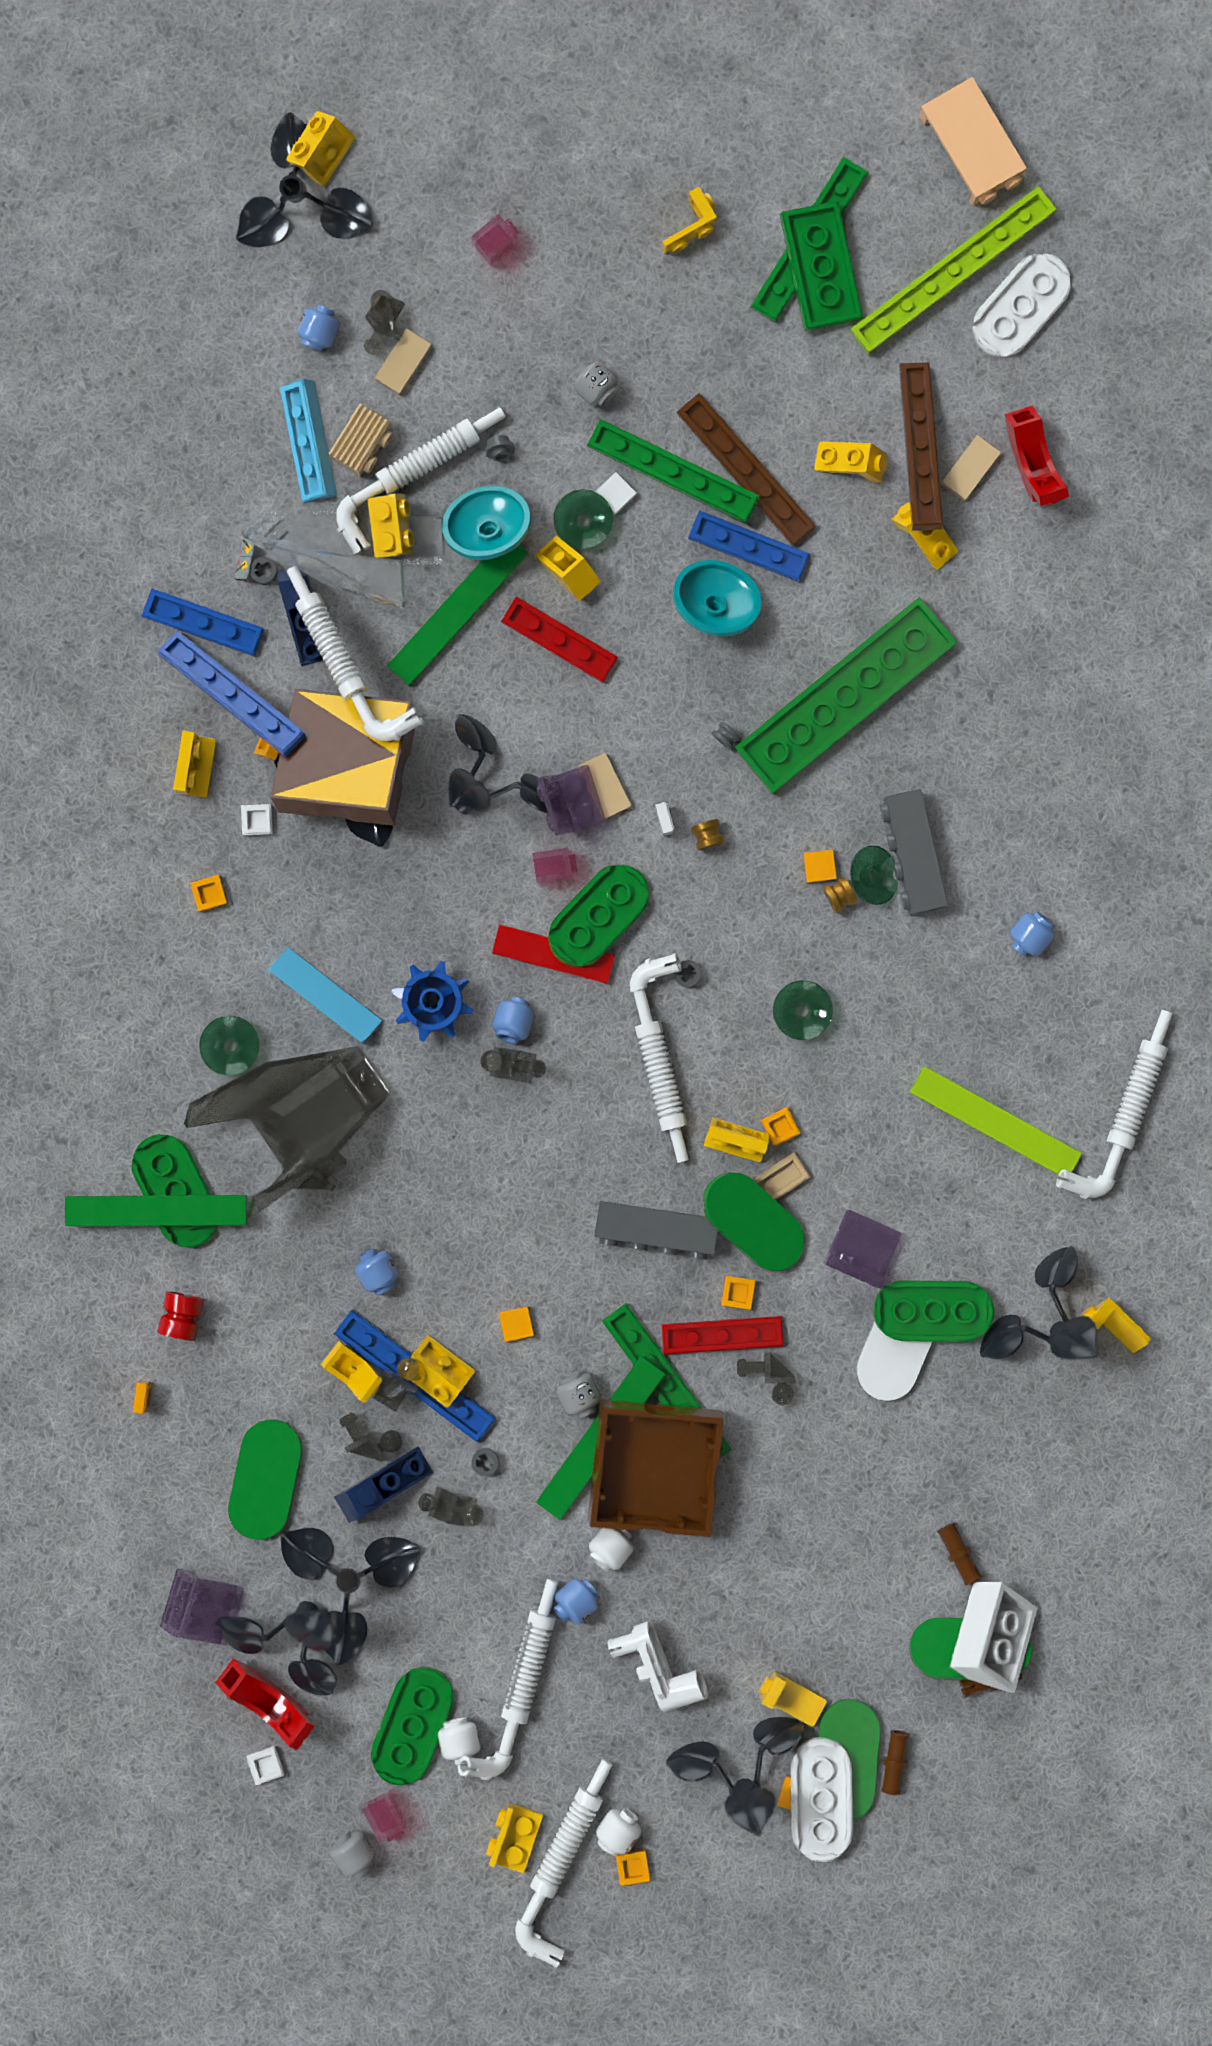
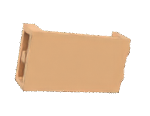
[919,77,1027,206]

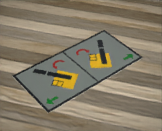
[235,534,257,580]

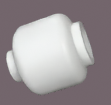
[589,1528,633,1571]
[438,1717,480,1765]
[596,1808,641,1856]

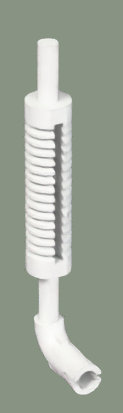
[336,407,506,556]
[286,566,424,741]
[630,953,689,1163]
[1056,1010,1173,1199]
[458,1579,558,1780]
[515,1759,613,1968]

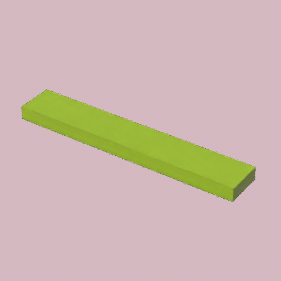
[909,1066,1082,1180]

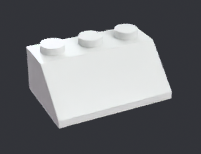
[950,1582,1038,1693]

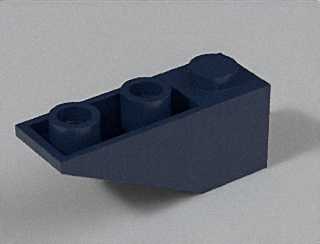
[277,565,324,666]
[334,1447,433,1523]

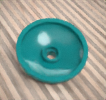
[442,486,531,560]
[673,560,761,636]

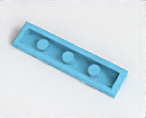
[280,379,337,503]
[268,947,382,1044]

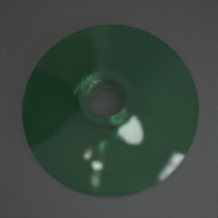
[553,489,613,549]
[850,845,898,905]
[773,980,833,1040]
[199,1015,260,1076]

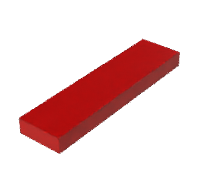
[501,596,618,683]
[492,924,615,984]
[661,1316,784,1355]

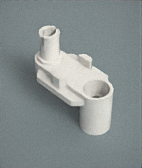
[608,1621,708,1712]

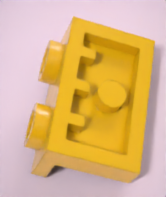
[286,111,356,187]
[367,494,414,558]
[173,730,216,798]
[704,1117,769,1162]
[400,1335,475,1407]
[485,1802,543,1874]

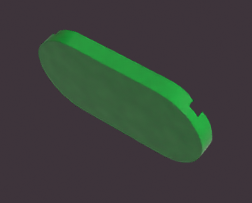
[548,865,649,967]
[131,1134,218,1248]
[703,1173,804,1271]
[873,1280,994,1342]
[228,1419,302,1540]
[909,1618,1031,1680]
[371,1667,454,1786]
[818,1699,880,1821]

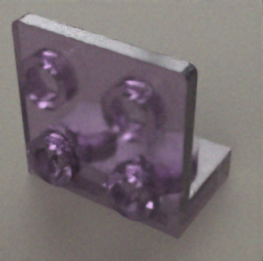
[537,765,607,836]
[823,1210,902,1289]
[160,1568,244,1646]

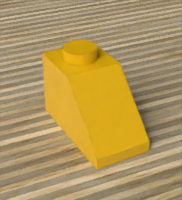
[535,535,601,601]

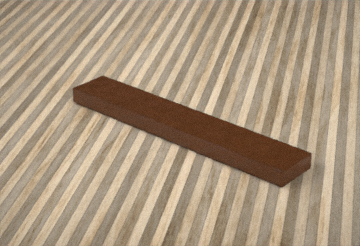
[899,362,943,531]
[676,393,816,547]

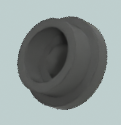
[485,435,515,462]

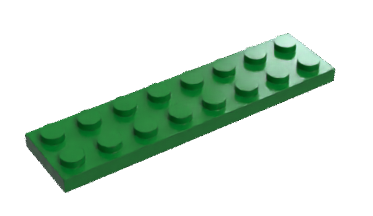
[734,597,957,794]

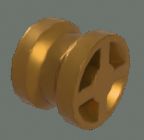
[690,819,726,851]
[823,877,858,914]

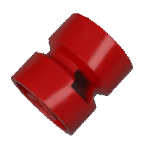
[157,1291,205,1341]

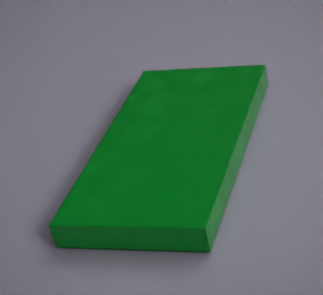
[779,200,863,332]

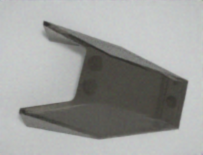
[184,1046,390,1220]

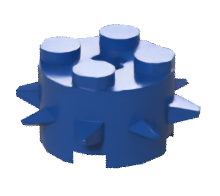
[392,961,473,1042]

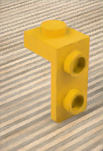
[662,186,717,254]
[814,441,887,482]
[891,502,958,570]
[1081,1297,1151,1353]
[320,1341,382,1403]
[758,1671,827,1726]

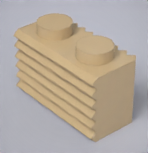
[329,404,393,478]

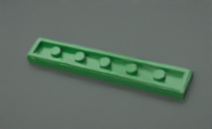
[750,156,868,323]
[587,419,760,524]
[387,545,529,686]
[65,1195,247,1226]
[602,1303,732,1459]
[535,1355,666,1520]

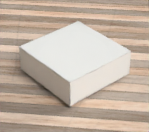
[595,472,637,515]
[655,802,674,836]
[241,804,273,836]
[246,1745,285,1785]

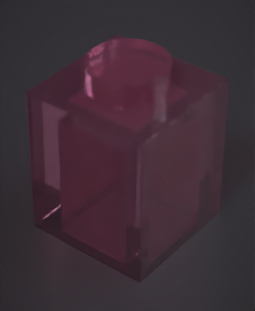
[471,214,519,266]
[532,847,578,885]
[362,1790,407,1842]

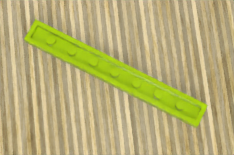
[850,186,1057,355]

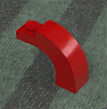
[1004,405,1069,506]
[215,1658,315,1751]

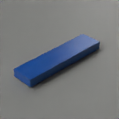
[688,510,810,582]
[142,588,264,657]

